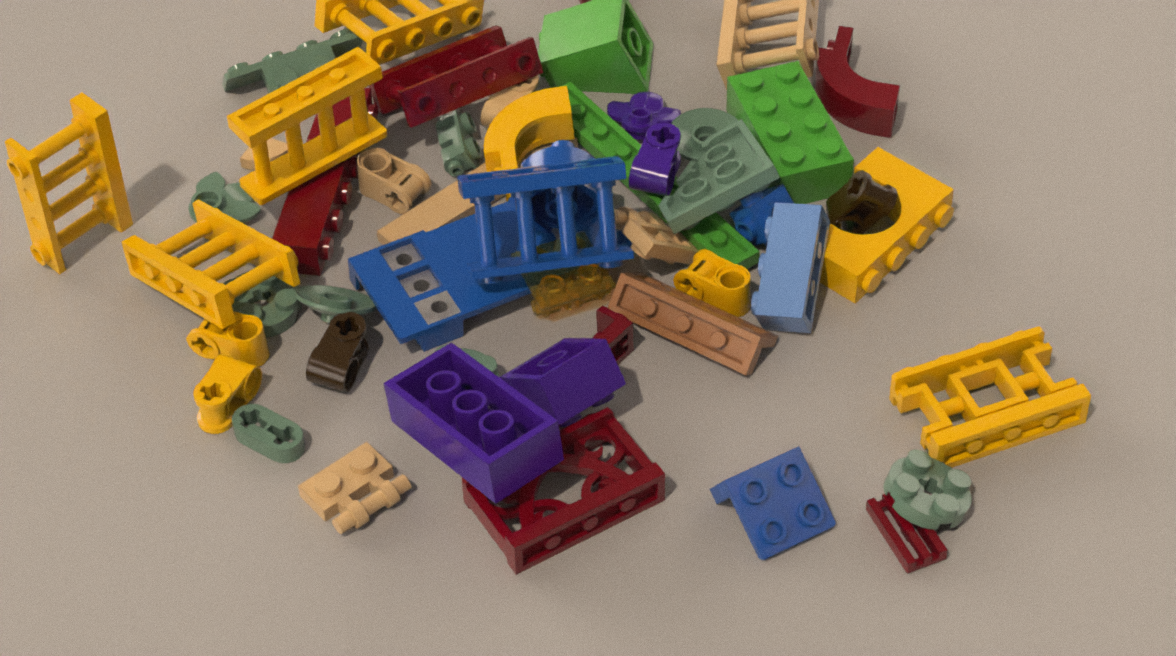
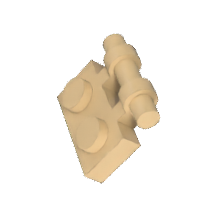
[614,206,699,265]
[298,442,411,534]

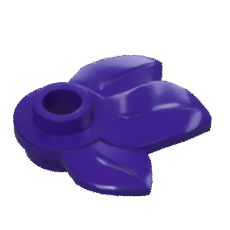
[607,92,681,140]

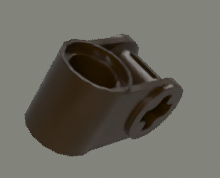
[825,170,897,235]
[306,312,369,392]

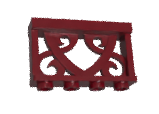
[462,407,665,575]

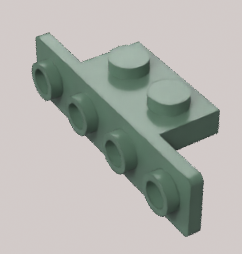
[222,29,363,93]

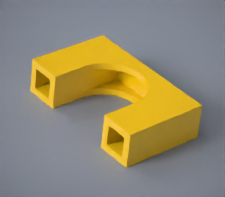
[820,147,954,303]

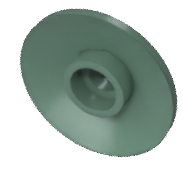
[671,108,738,162]
[295,285,376,323]

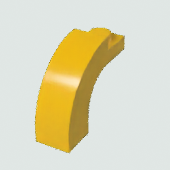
[484,86,575,201]

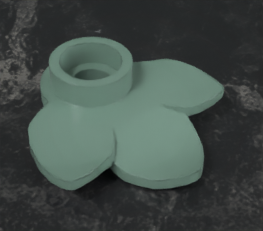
[188,172,261,223]

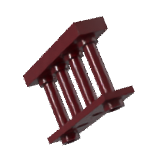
[369,25,544,128]

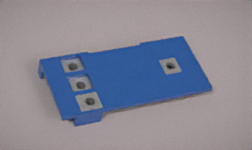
[348,197,635,352]

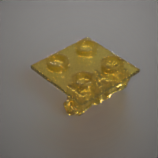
[511,232,616,318]

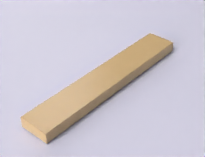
[377,137,578,245]

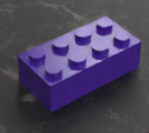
[383,342,564,504]

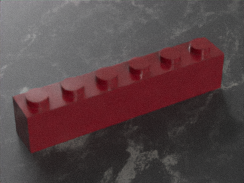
[272,88,378,276]

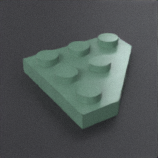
[658,119,780,234]

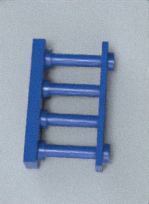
[457,156,634,284]

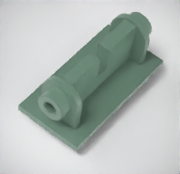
[435,108,483,177]

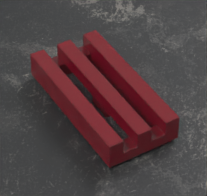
[866,492,948,574]

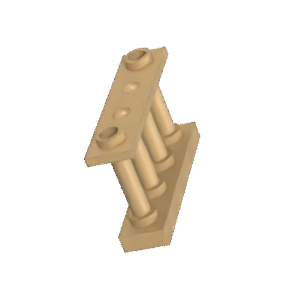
[716,0,819,90]

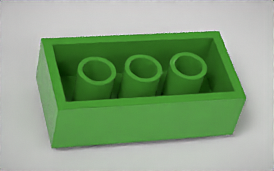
[726,61,854,204]

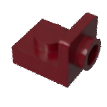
[592,305,634,365]

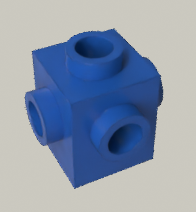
[729,184,794,247]

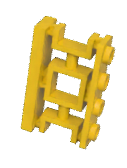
[889,326,1091,468]

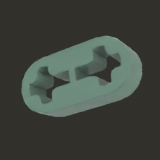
[232,404,305,463]

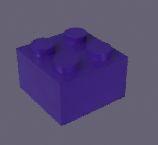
[500,338,626,427]

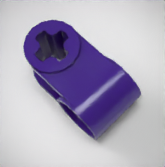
[629,122,681,196]

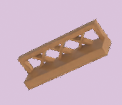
[608,272,778,375]

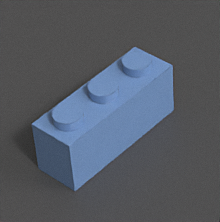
[751,202,830,333]

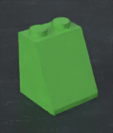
[538,0,654,94]

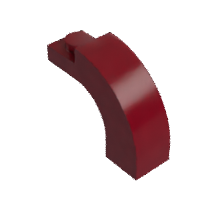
[815,26,900,138]

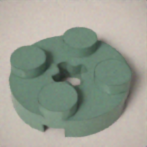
[223,271,302,338]
[883,449,972,530]

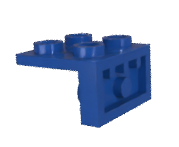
[710,446,836,560]

